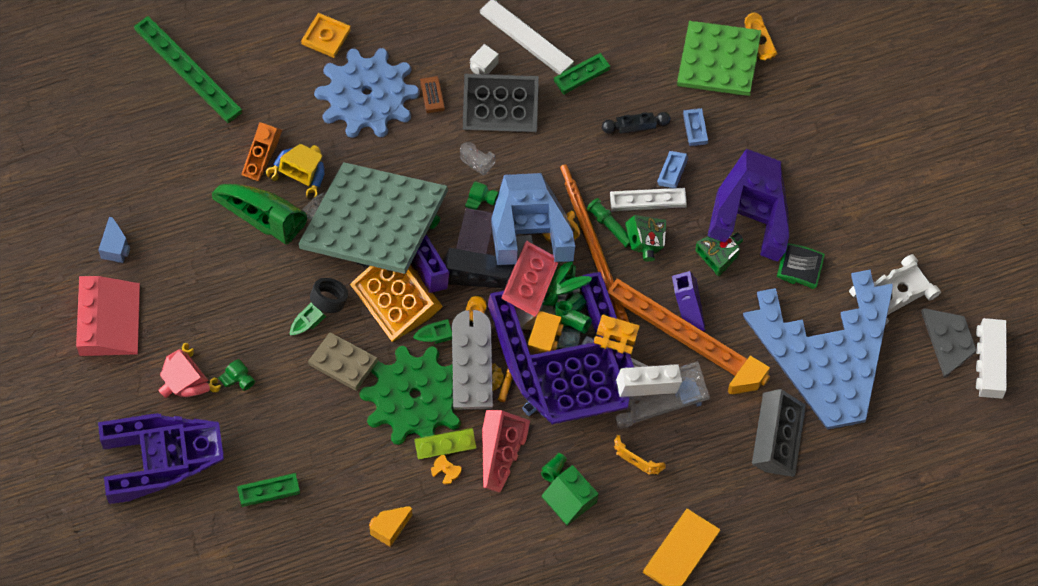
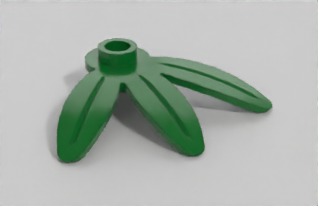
[542,261,592,307]

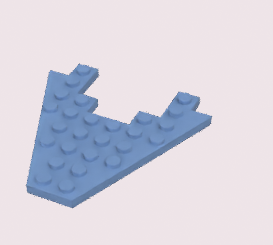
[743,270,893,429]

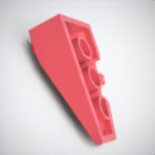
[482,410,530,492]

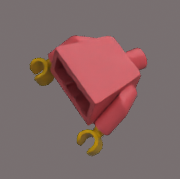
[159,343,221,398]

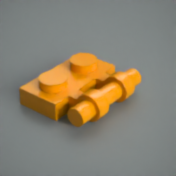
[594,315,639,354]

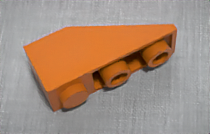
[241,122,282,181]

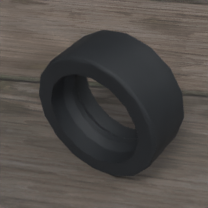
[310,278,349,313]

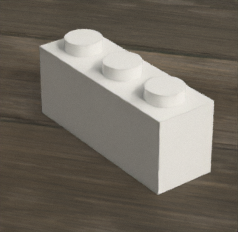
[616,365,682,397]

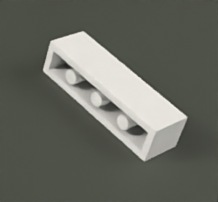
[976,318,1006,399]

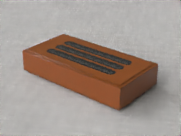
[420,76,445,113]

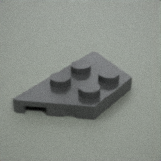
[921,308,976,378]

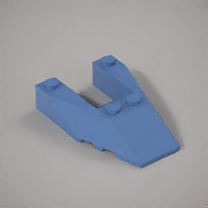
[491,173,575,265]

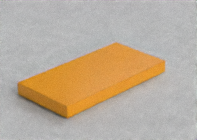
[643,509,720,586]

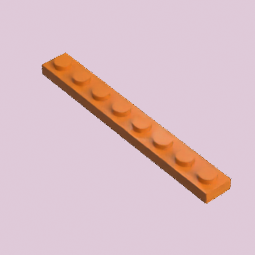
[607,279,747,376]

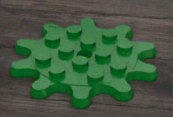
[359,346,461,445]

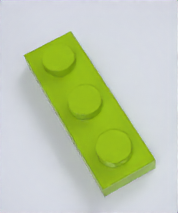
[414,428,476,459]

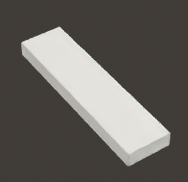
[610,188,687,211]

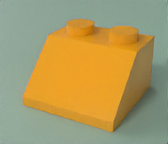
[528,311,564,355]

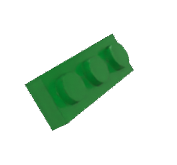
[554,53,610,95]
[237,473,300,507]

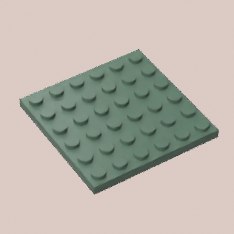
[299,162,448,274]

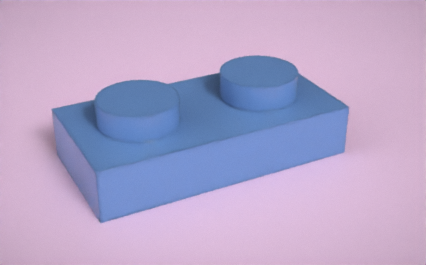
[683,108,708,146]
[657,151,688,189]

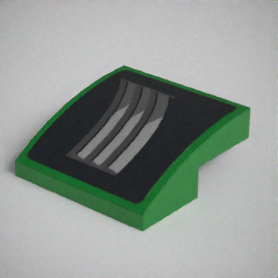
[777,243,825,289]

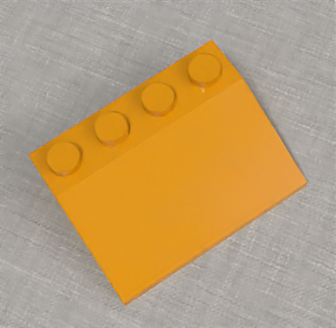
[350,264,443,342]

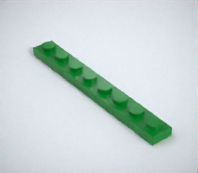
[134,16,242,123]

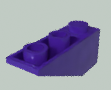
[672,271,706,332]

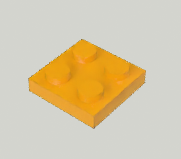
[301,13,351,58]

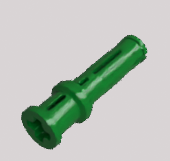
[586,198,631,248]

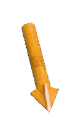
[498,369,513,402]

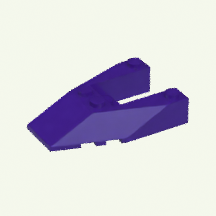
[708,149,789,262]
[98,413,224,504]

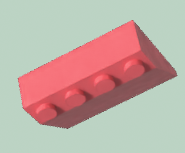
[76,276,140,356]

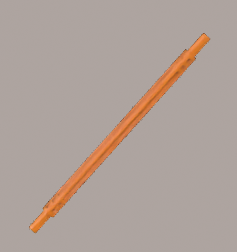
[560,165,636,346]

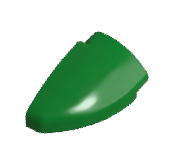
[212,184,307,245]

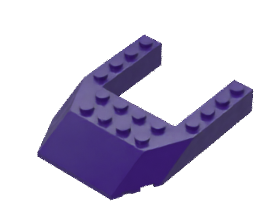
[488,272,634,425]

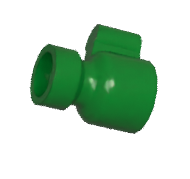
[465,181,499,211]
[218,359,256,391]

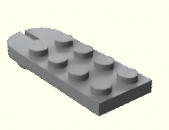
[452,310,493,410]

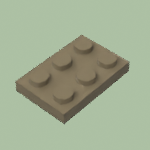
[308,332,378,391]

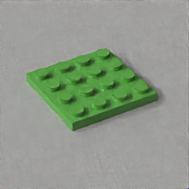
[677,21,761,96]

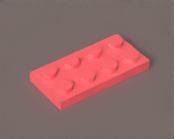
[501,241,558,317]

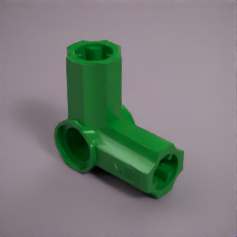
[554,293,592,334]

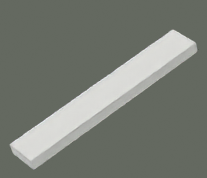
[480,0,574,75]

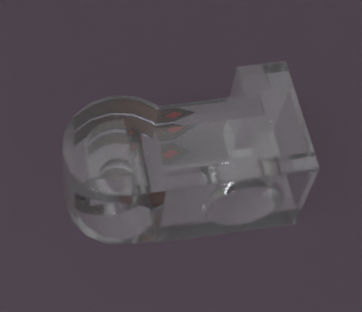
[460,142,495,176]

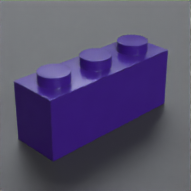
[412,235,449,293]

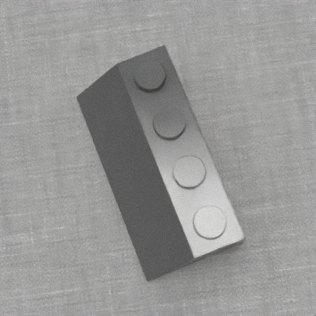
[752,389,806,477]

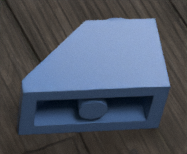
[99,217,130,263]

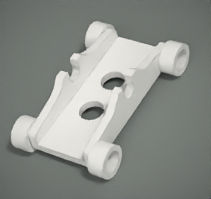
[849,254,941,325]

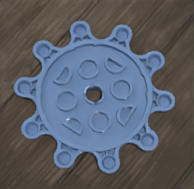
[314,48,420,138]

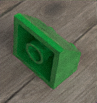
[542,465,598,525]

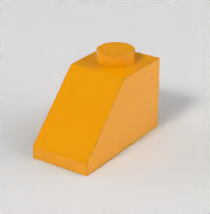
[728,356,770,394]
[369,506,412,547]

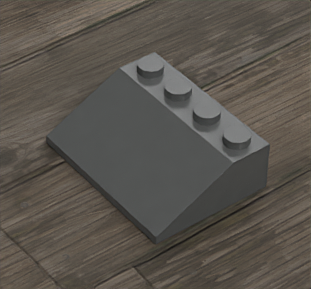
[463,74,539,132]

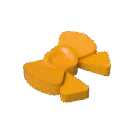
[431,455,462,484]

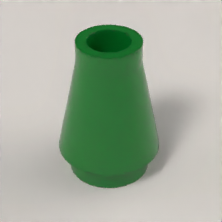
[541,453,567,482]

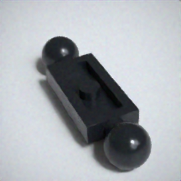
[601,112,671,134]

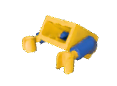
[266,144,324,201]

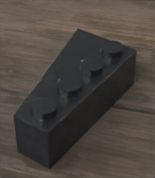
[442,248,515,288]

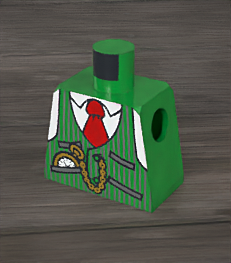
[625,215,666,262]
[695,232,743,276]

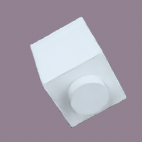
[470,44,498,75]

